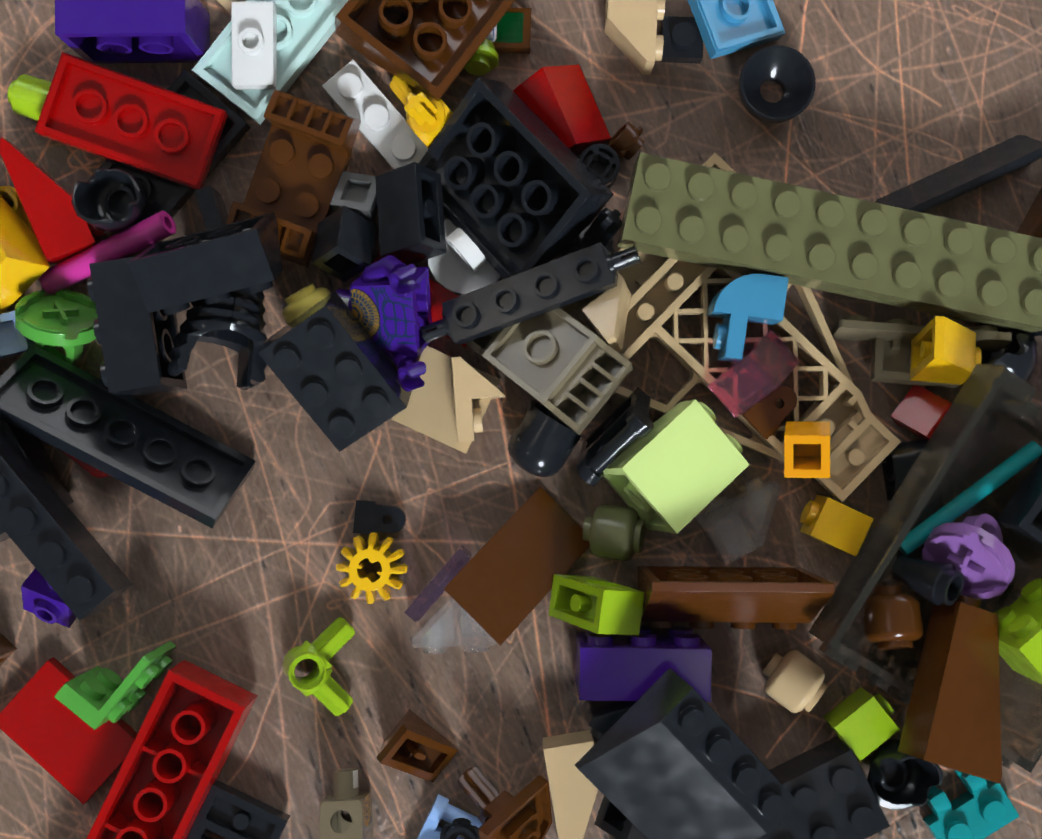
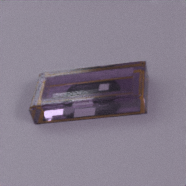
[404,545,473,622]

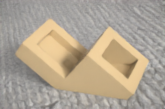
[582,271,631,353]

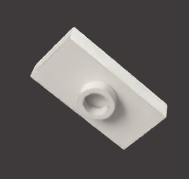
[231,1,277,90]

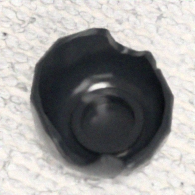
[71,168,145,232]

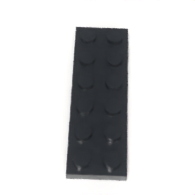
[0,344,256,529]

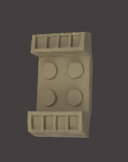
[465,308,633,435]

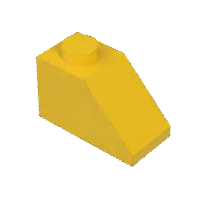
[910,316,982,385]

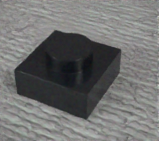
[660,16,703,64]

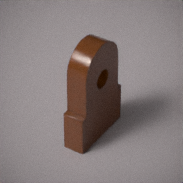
[742,386,797,439]

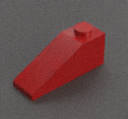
[0,137,106,264]

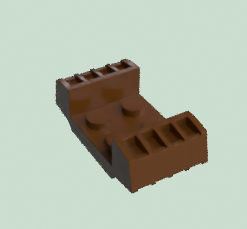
[226,89,361,268]

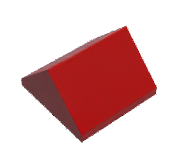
[512,64,612,156]

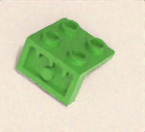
[54,641,176,730]

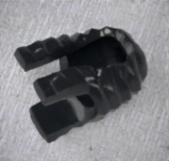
[167,288,267,391]

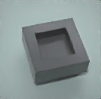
[330,171,377,221]

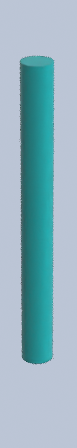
[895,441,1042,556]

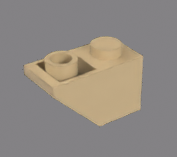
[604,0,665,75]

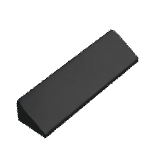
[875,135,1042,213]

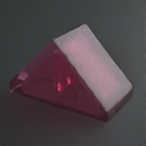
[707,330,800,418]

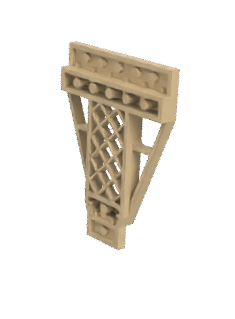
[562,152,901,502]

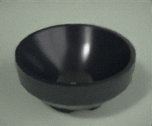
[739,45,816,123]

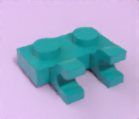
[922,769,1019,839]

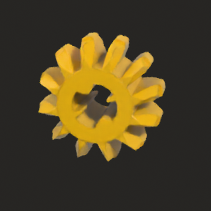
[336,532,408,604]

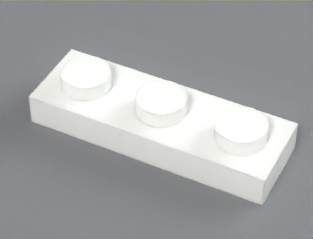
[322,59,429,170]

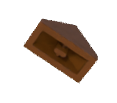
[376,709,458,782]

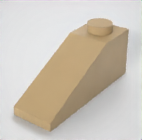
[543,730,598,839]

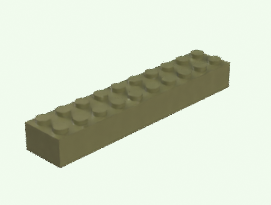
[617,152,1042,334]

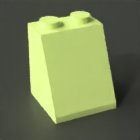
[603,399,750,534]

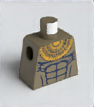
[319,769,374,839]

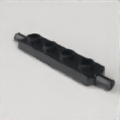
[420,242,641,345]

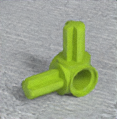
[282,617,355,717]

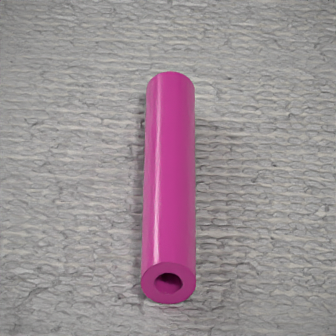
[39,211,176,294]

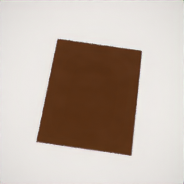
[443,486,590,646]

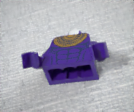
[336,255,432,392]

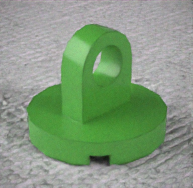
[15,290,98,365]

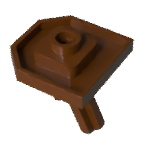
[458,766,552,839]

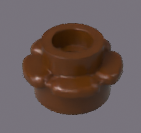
[607,121,644,160]

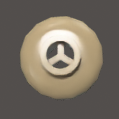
[762,650,828,713]

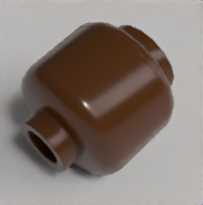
[861,585,923,650]

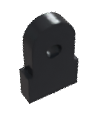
[353,500,407,534]

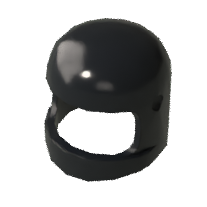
[508,400,581,477]

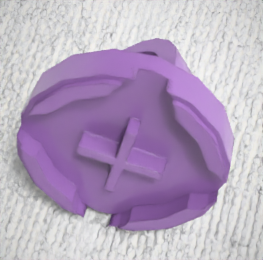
[922,514,1015,599]

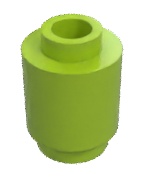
[7,74,51,121]

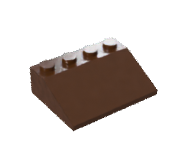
[335,0,516,101]
[638,566,835,630]

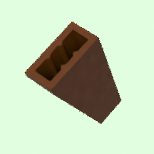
[898,595,1002,784]

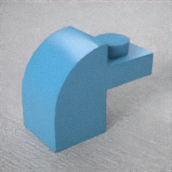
[706,274,789,362]

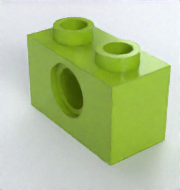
[548,574,645,635]

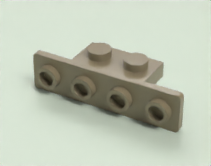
[832,315,1012,389]

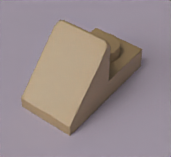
[451,357,506,442]

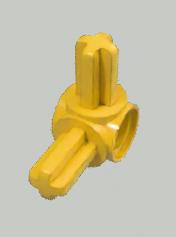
[389,75,453,148]

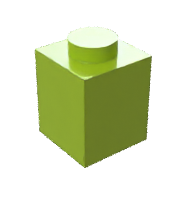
[823,687,900,761]

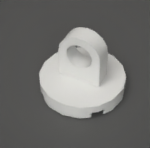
[428,219,502,295]

